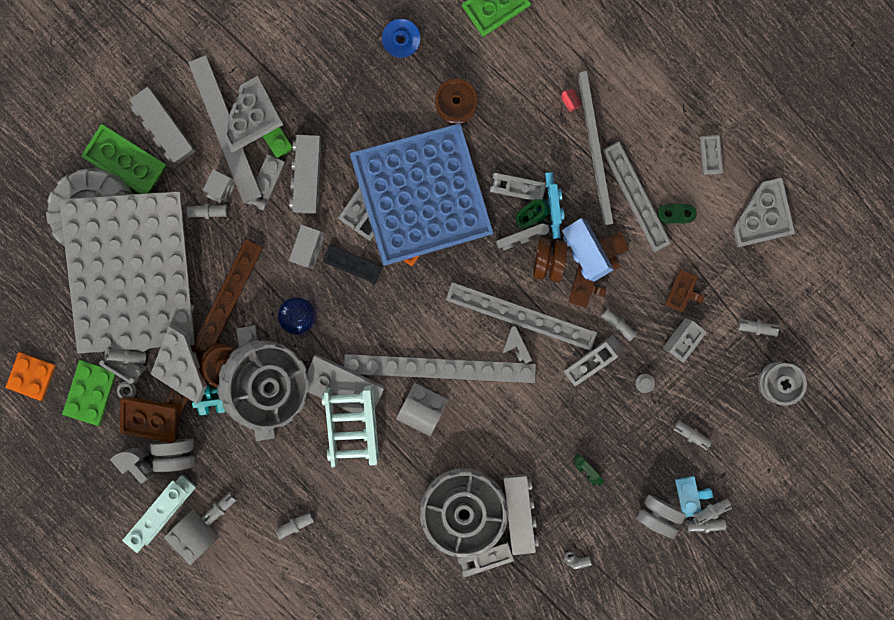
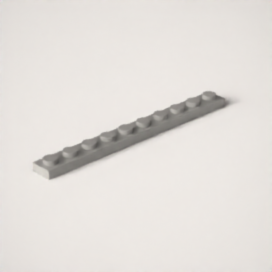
[344,354,536,383]

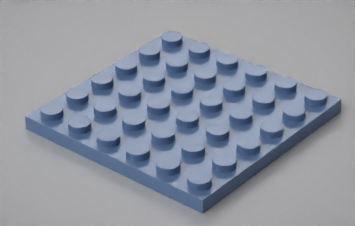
[350,124,493,266]

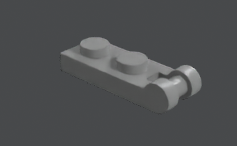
[246,154,286,211]
[490,173,546,201]
[496,224,549,251]
[457,541,514,577]

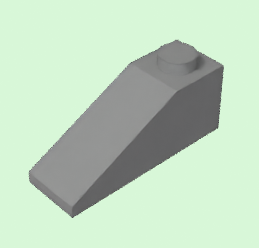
[563,334,624,386]

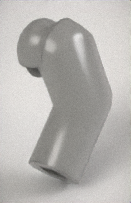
[564,552,592,569]

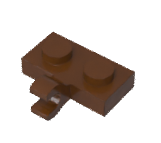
[599,232,629,271]
[568,266,606,308]
[665,270,704,313]

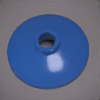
[382,19,420,58]

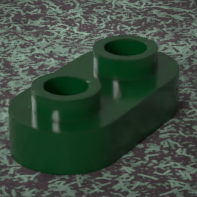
[516,199,549,229]
[657,204,697,224]
[573,453,605,486]

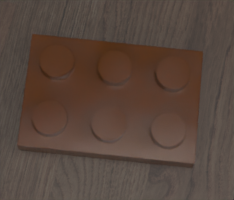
[120,396,178,443]

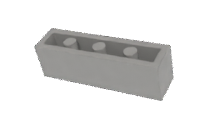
[129,87,196,164]
[290,135,322,214]
[503,474,539,555]

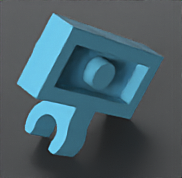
[675,476,713,518]

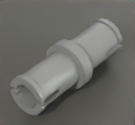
[187,204,227,219]
[600,307,637,341]
[738,318,779,337]
[105,348,146,364]
[673,420,713,450]
[202,491,238,526]
[693,498,732,526]
[275,512,315,540]
[685,518,726,533]

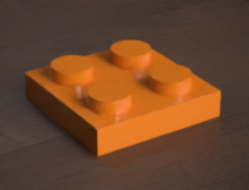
[5,352,56,401]

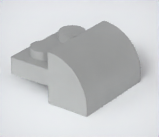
[338,187,374,241]
[396,383,448,436]
[110,448,156,484]
[164,510,219,565]

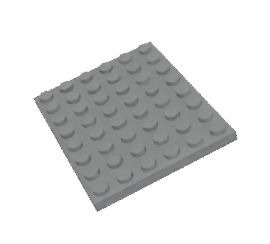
[59,191,195,354]

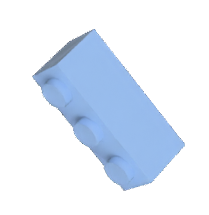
[562,218,614,282]

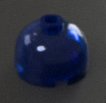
[278,297,316,335]

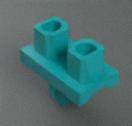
[192,383,226,415]

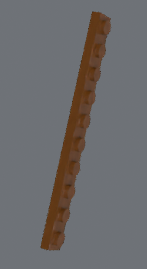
[165,239,263,419]

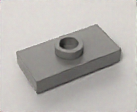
[699,134,723,175]

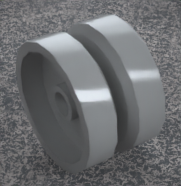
[758,362,807,406]
[150,438,196,472]
[636,494,687,539]

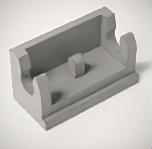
[289,225,326,269]
[663,318,707,363]
[99,358,146,384]

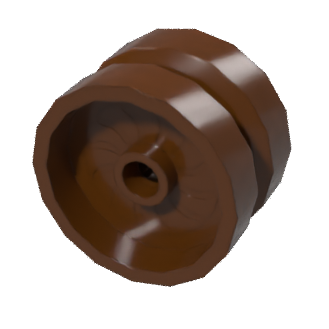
[435,78,478,125]
[533,237,567,283]
[199,343,235,388]

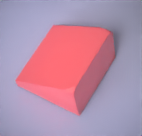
[561,89,582,112]

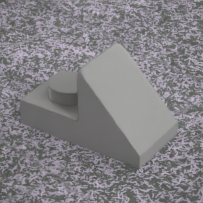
[502,326,532,364]

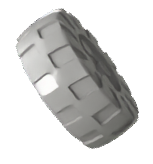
[46,168,133,247]
[217,341,309,430]
[420,468,508,558]

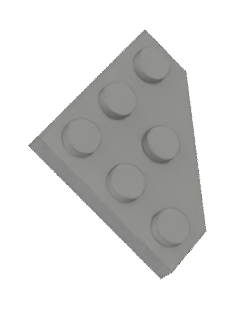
[223,76,283,153]
[733,178,795,247]
[151,325,207,404]

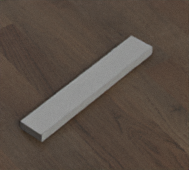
[602,141,671,253]

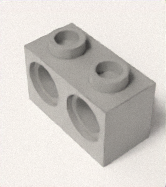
[203,170,236,203]

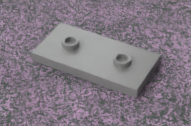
[306,354,385,413]

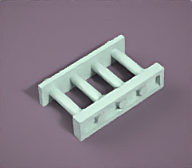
[322,385,380,467]
[122,474,197,553]

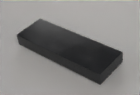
[323,245,383,284]

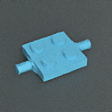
[545,172,564,239]

